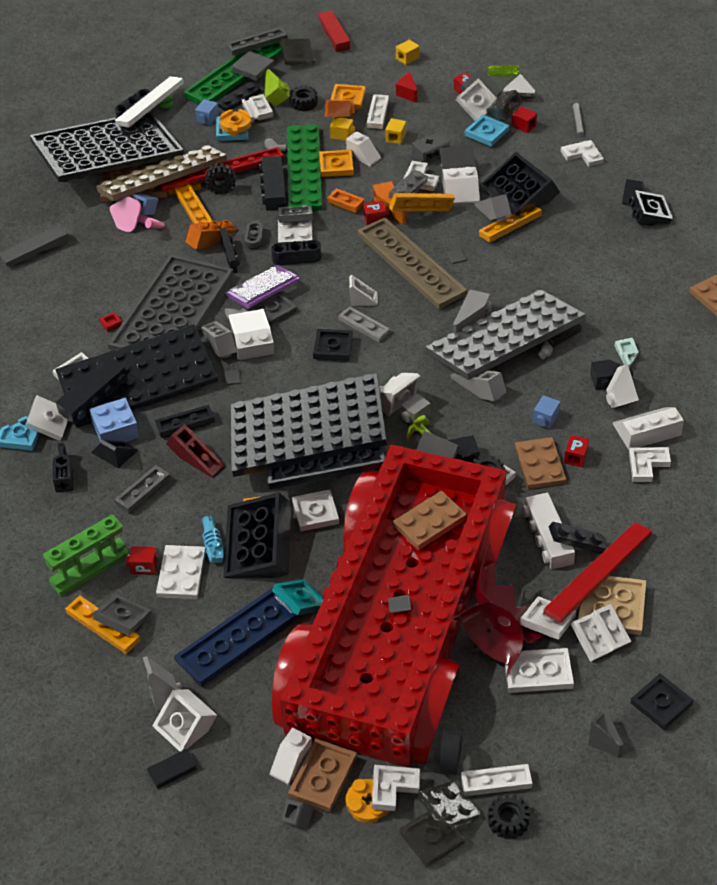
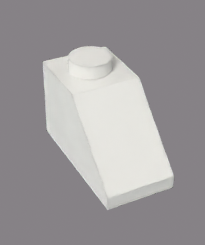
[346,132,381,167]
[606,364,638,408]
[270,728,312,785]

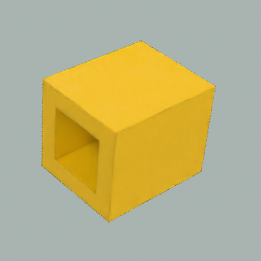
[396,40,420,65]
[330,117,355,141]
[385,118,406,145]

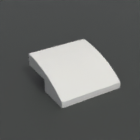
[571,604,631,662]

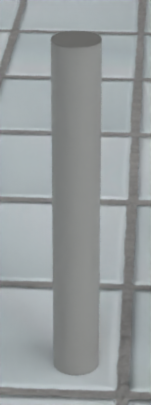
[573,103,584,136]

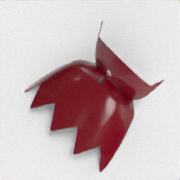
[452,544,545,677]

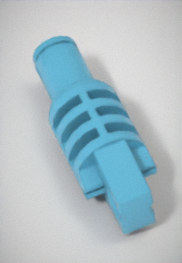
[202,516,224,563]

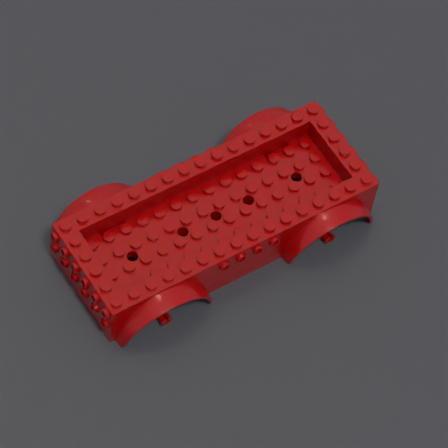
[272,445,517,768]

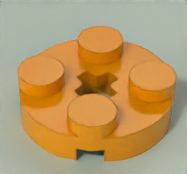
[219,109,252,136]
[346,779,389,823]

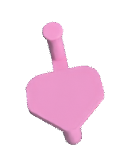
[110,197,165,232]

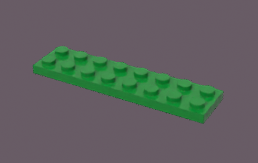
[183,42,288,104]
[287,124,322,211]

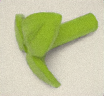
[406,415,432,442]

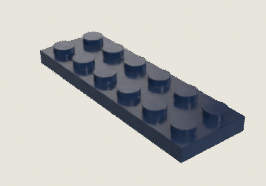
[174,588,300,687]

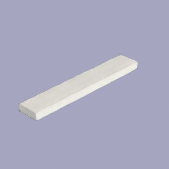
[115,76,184,127]

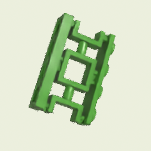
[43,515,129,597]

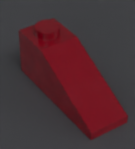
[166,424,225,478]

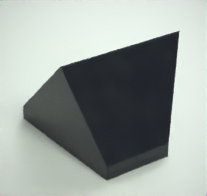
[91,439,138,468]

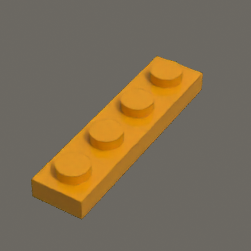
[175,185,212,223]
[389,193,455,212]
[479,207,542,242]
[65,595,141,654]

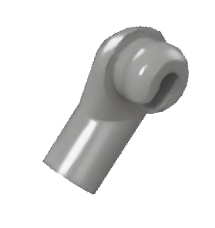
[264,138,286,153]
[538,340,553,360]

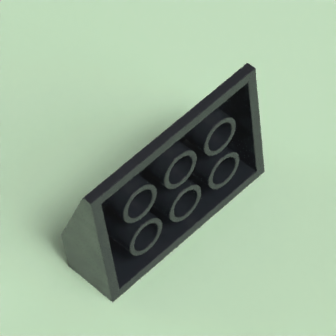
[480,152,560,216]
[223,492,291,578]

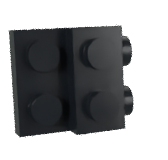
[628,190,673,226]

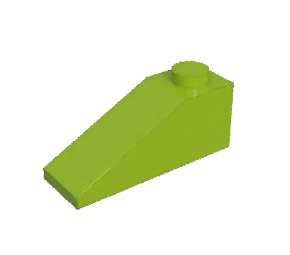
[265,69,289,107]

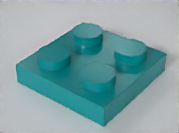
[272,579,323,616]

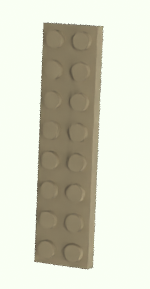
[97,146,227,201]
[357,217,467,309]

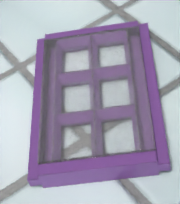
[226,265,300,309]

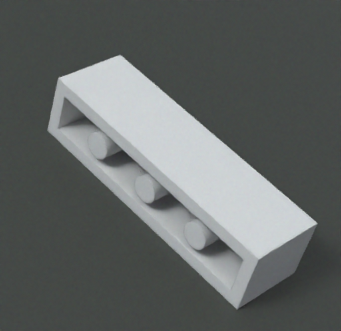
[522,493,575,570]

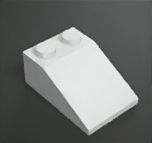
[228,309,274,360]

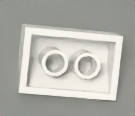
[613,407,684,450]

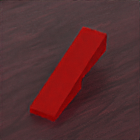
[318,10,350,52]

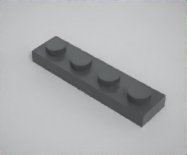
[226,27,288,56]

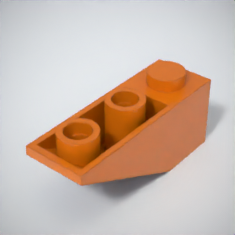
[373,181,408,225]
[185,220,238,250]

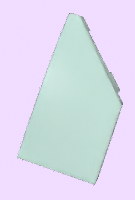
[614,338,639,367]

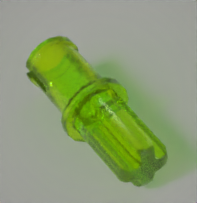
[488,64,519,76]

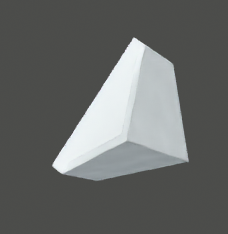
[503,74,535,97]
[349,275,378,306]

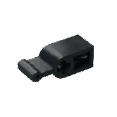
[53,442,73,493]

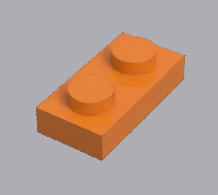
[327,188,365,213]

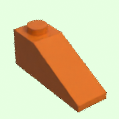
[325,99,355,117]

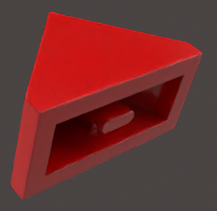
[396,72,417,102]

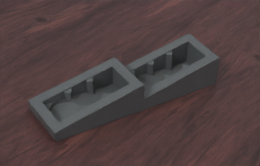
[0,225,68,266]

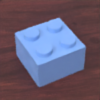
[89,398,139,443]

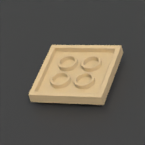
[578,576,646,635]

